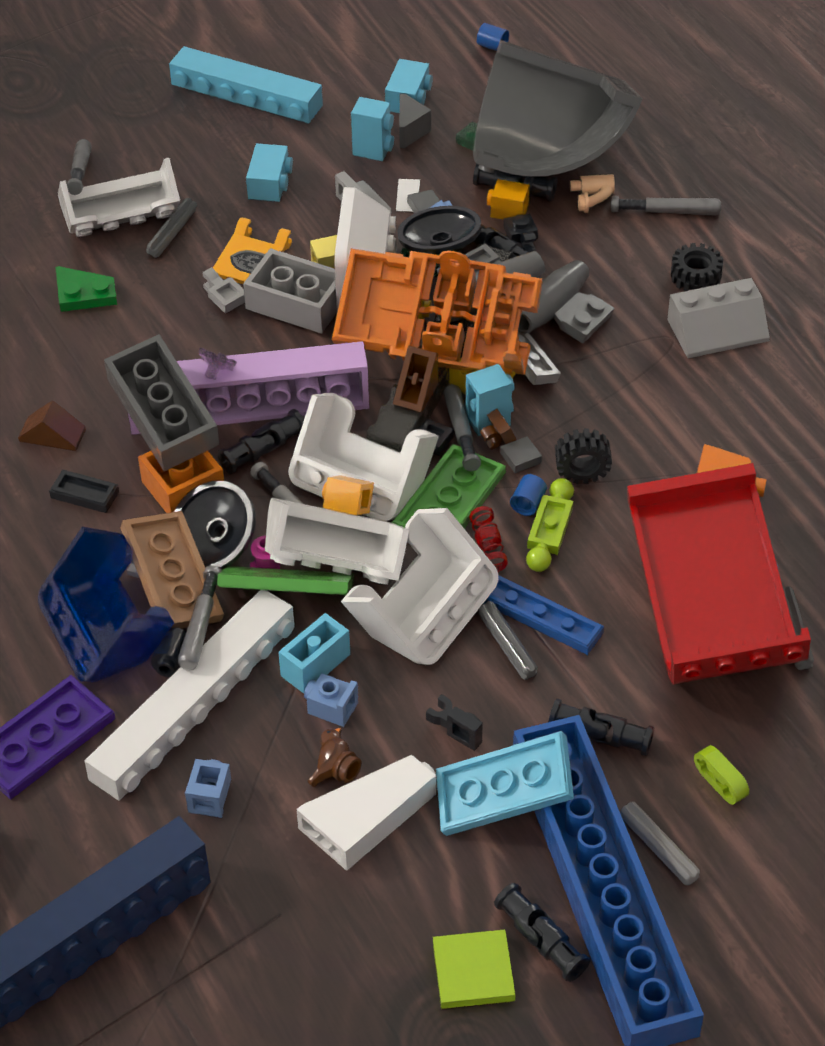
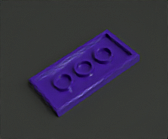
[0,675,116,800]

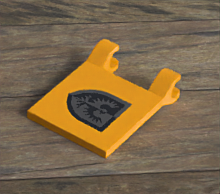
[213,217,292,284]

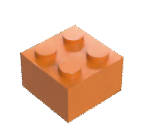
[138,451,224,513]

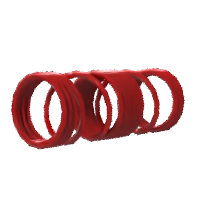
[469,506,508,572]

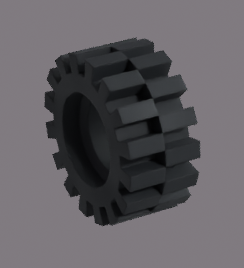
[671,243,723,292]
[555,428,612,484]

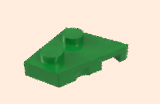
[56,266,117,312]

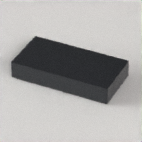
[49,469,119,513]

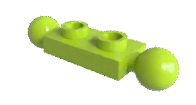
[526,478,574,572]

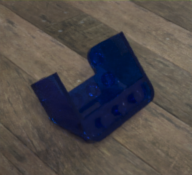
[38,526,174,683]

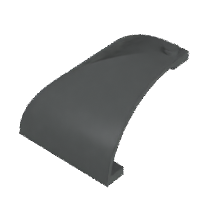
[473,40,643,176]

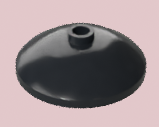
[397,206,482,255]
[174,481,256,570]

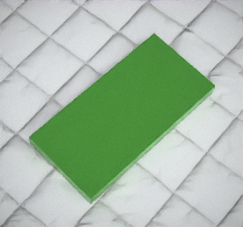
[392,444,506,529]
[217,566,354,595]

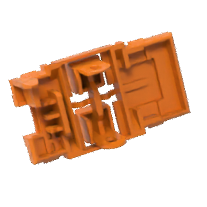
[332,248,543,375]

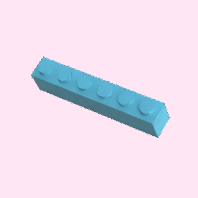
[169,46,323,123]

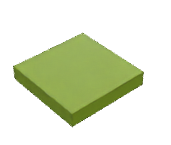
[433,930,515,1009]

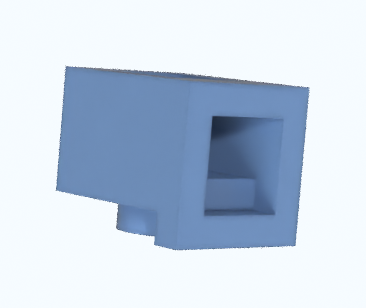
[304,673,358,727]
[185,759,231,818]

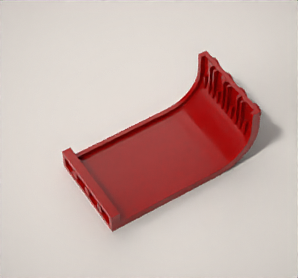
[627,463,811,685]

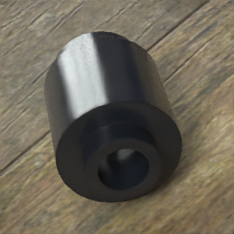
[151,628,186,677]

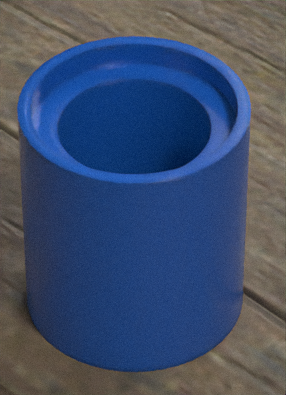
[477,23,510,51]
[510,474,547,516]

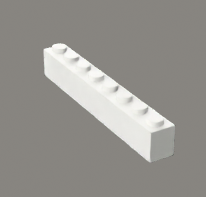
[85,590,294,801]

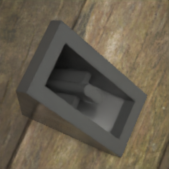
[399,94,431,148]

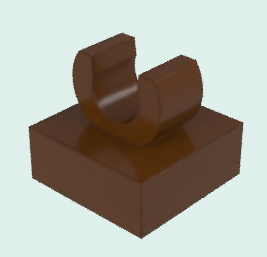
[480,408,517,450]

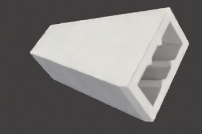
[297,755,436,871]

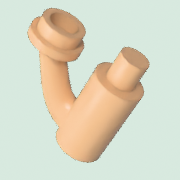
[570,174,615,213]

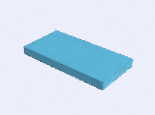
[436,731,574,836]

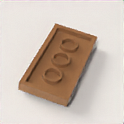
[120,511,224,632]

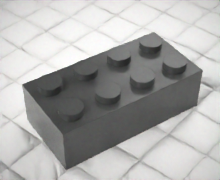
[104,334,219,471]

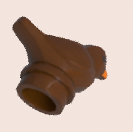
[308,728,362,787]

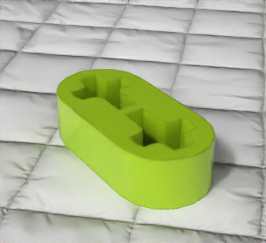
[694,745,749,805]

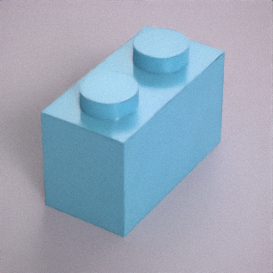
[385,59,433,113]
[351,97,394,161]
[246,143,293,202]
[465,364,514,436]
[278,613,350,693]

